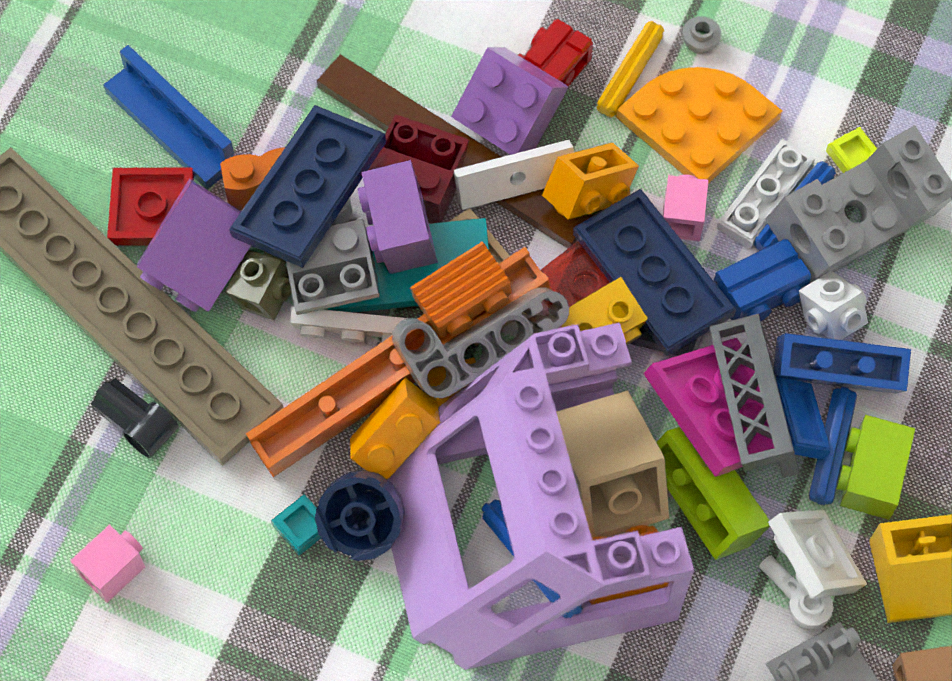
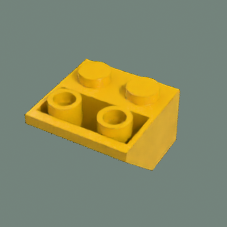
[869,515,952,623]

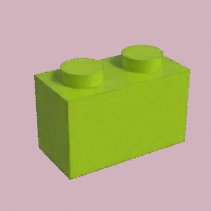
[836,414,915,520]

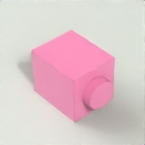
[662,174,708,241]
[70,524,145,603]

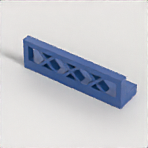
[103,45,235,190]

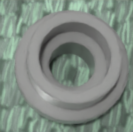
[682,16,721,54]

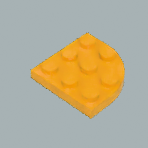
[616,67,783,184]

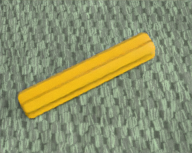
[597,21,664,117]

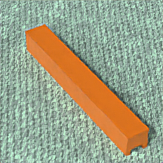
[246,246,552,478]

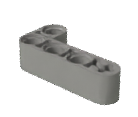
[392,287,569,398]

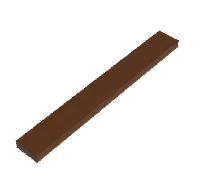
[316,54,594,250]

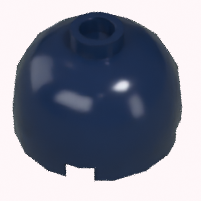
[315,470,405,561]

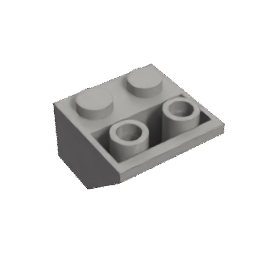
[286,219,379,315]

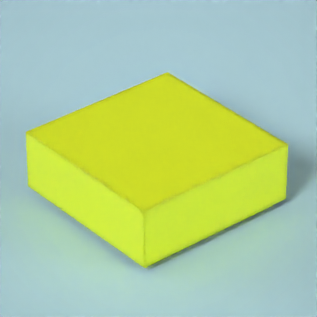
[826,127,877,173]

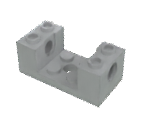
[765,125,952,284]

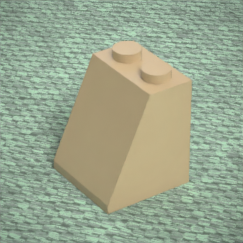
[556,390,669,538]

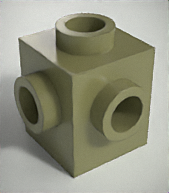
[225,250,292,320]

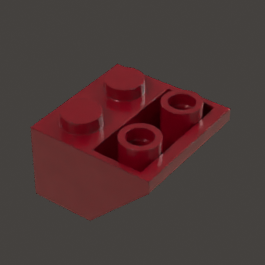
[368,114,469,224]

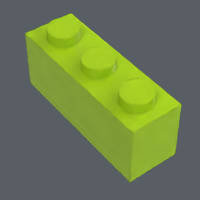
[656,427,770,560]

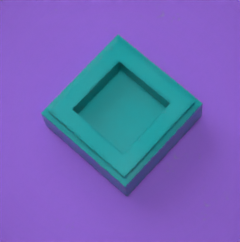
[271,494,321,556]

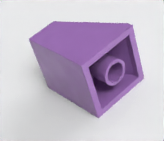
[137,179,251,312]

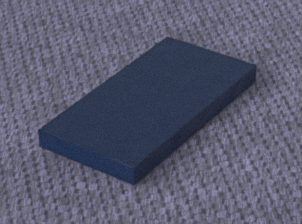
[229,105,387,268]
[573,189,736,357]

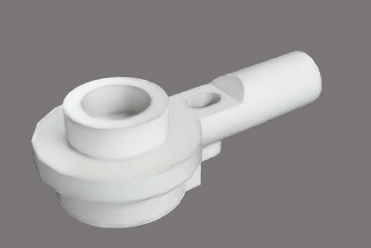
[759,555,833,629]

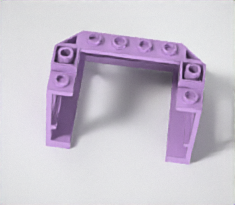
[388,323,694,670]

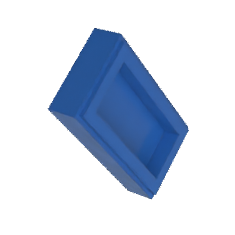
[776,377,831,460]

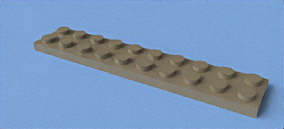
[0,147,284,466]

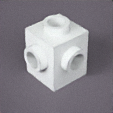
[799,270,868,340]

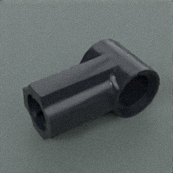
[91,378,179,458]

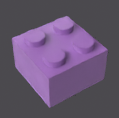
[451,47,569,155]
[357,160,438,274]

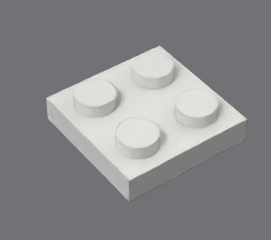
[768,510,867,599]

